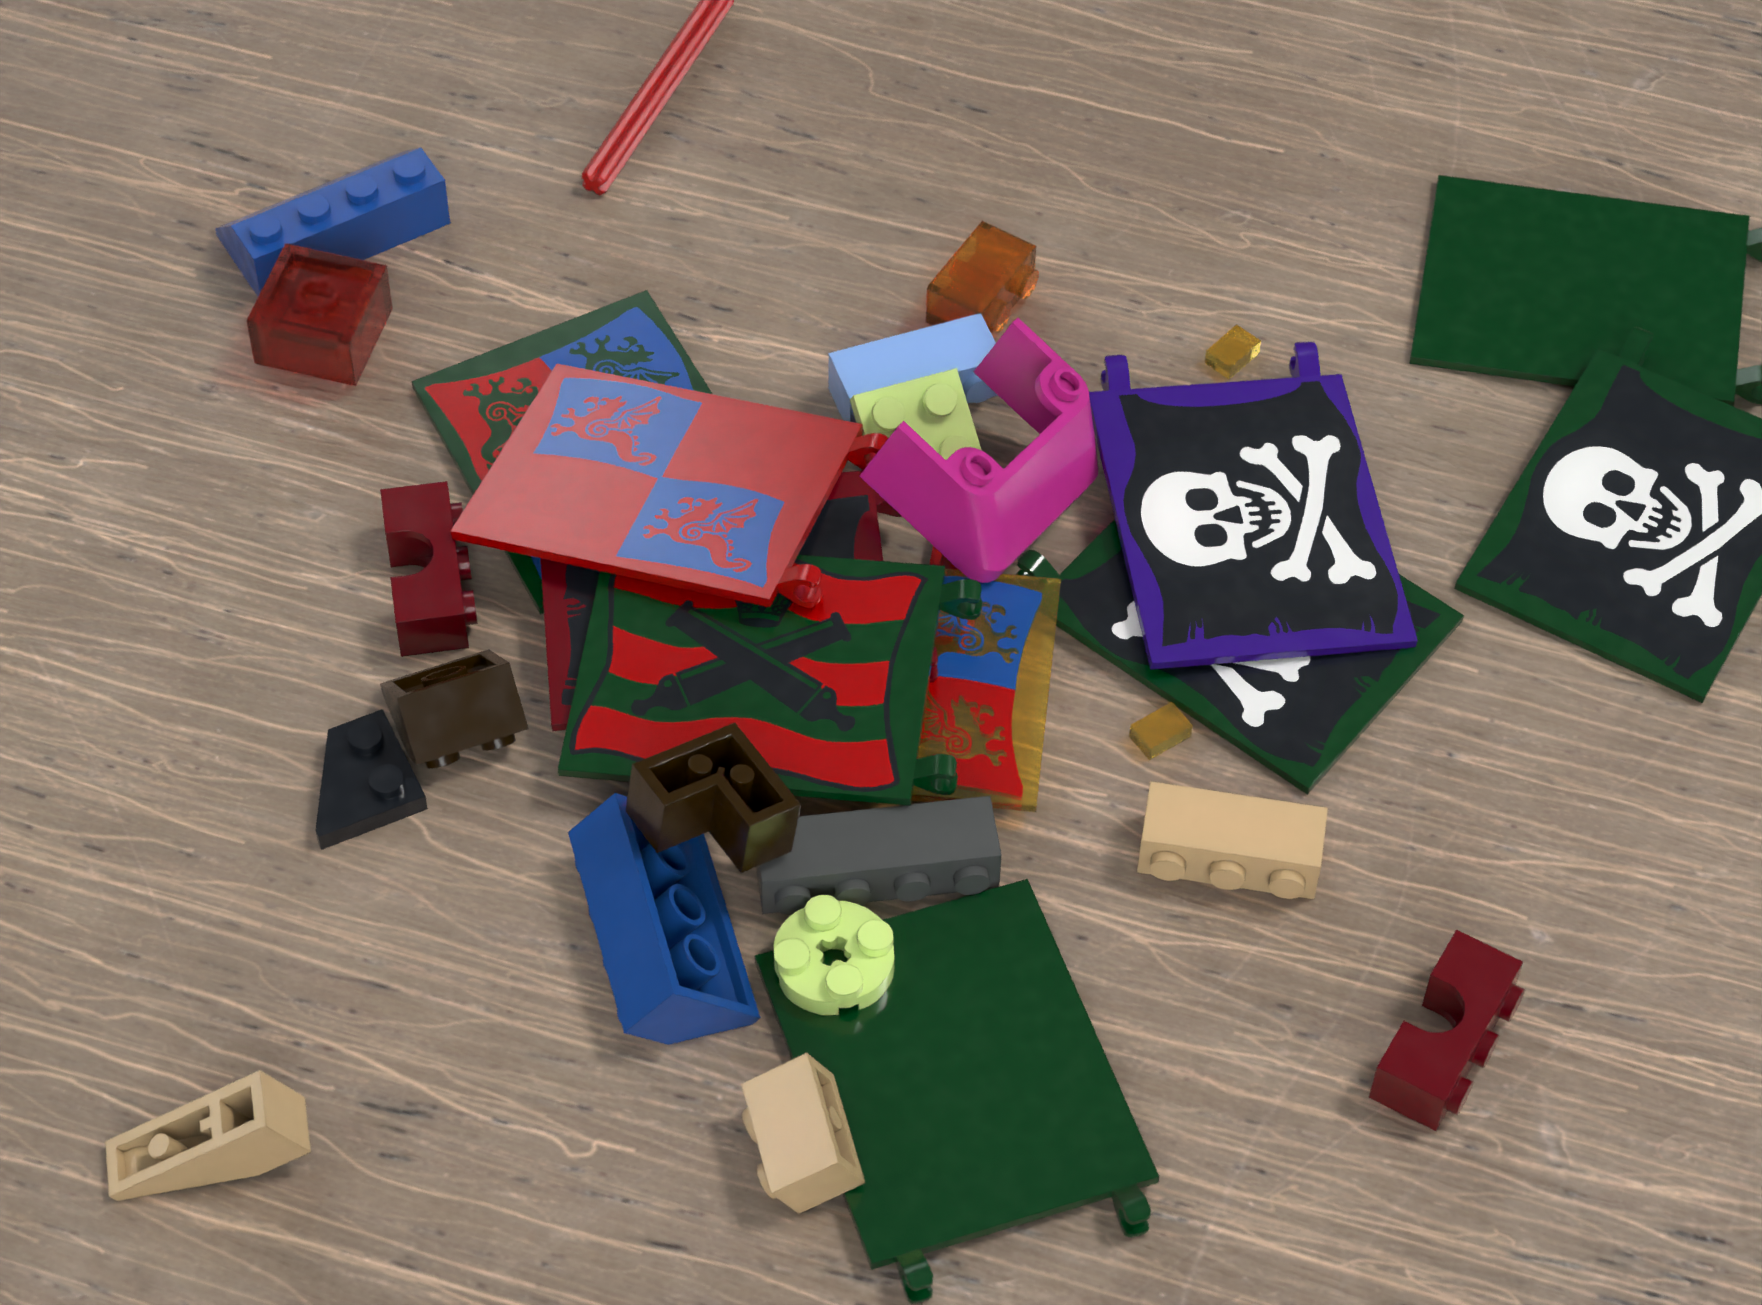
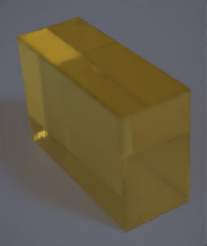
[1205,324,1261,379]
[1129,702,1193,760]

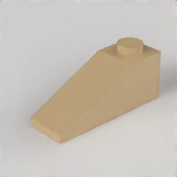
[105,1070,311,1201]

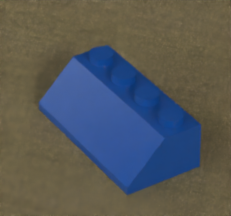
[215,148,450,302]
[568,793,760,1045]

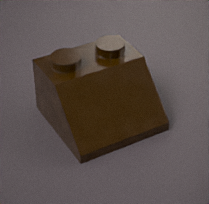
[380,649,529,769]

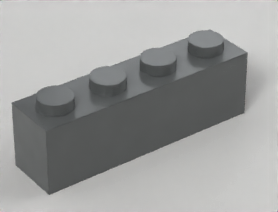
[756,796,1002,915]

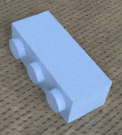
[828,313,998,423]

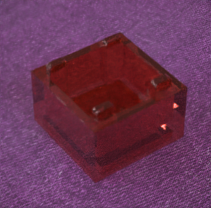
[246,243,393,386]

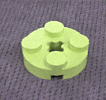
[773,895,894,1016]

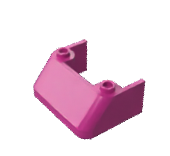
[860,318,1099,583]

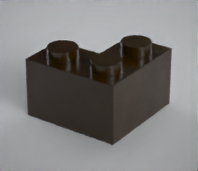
[625,723,801,873]

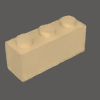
[1137,781,1328,899]

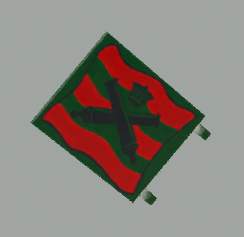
[558,555,982,806]

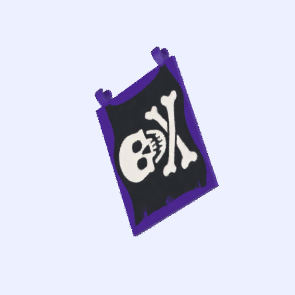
[1089,342,1418,670]

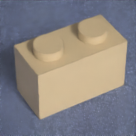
[741,1053,865,1214]

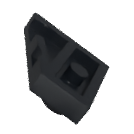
[315,709,428,850]

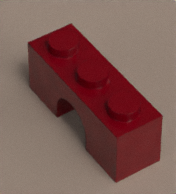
[380,481,478,657]
[1369,929,1525,1131]

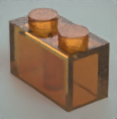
[926,221,1039,334]

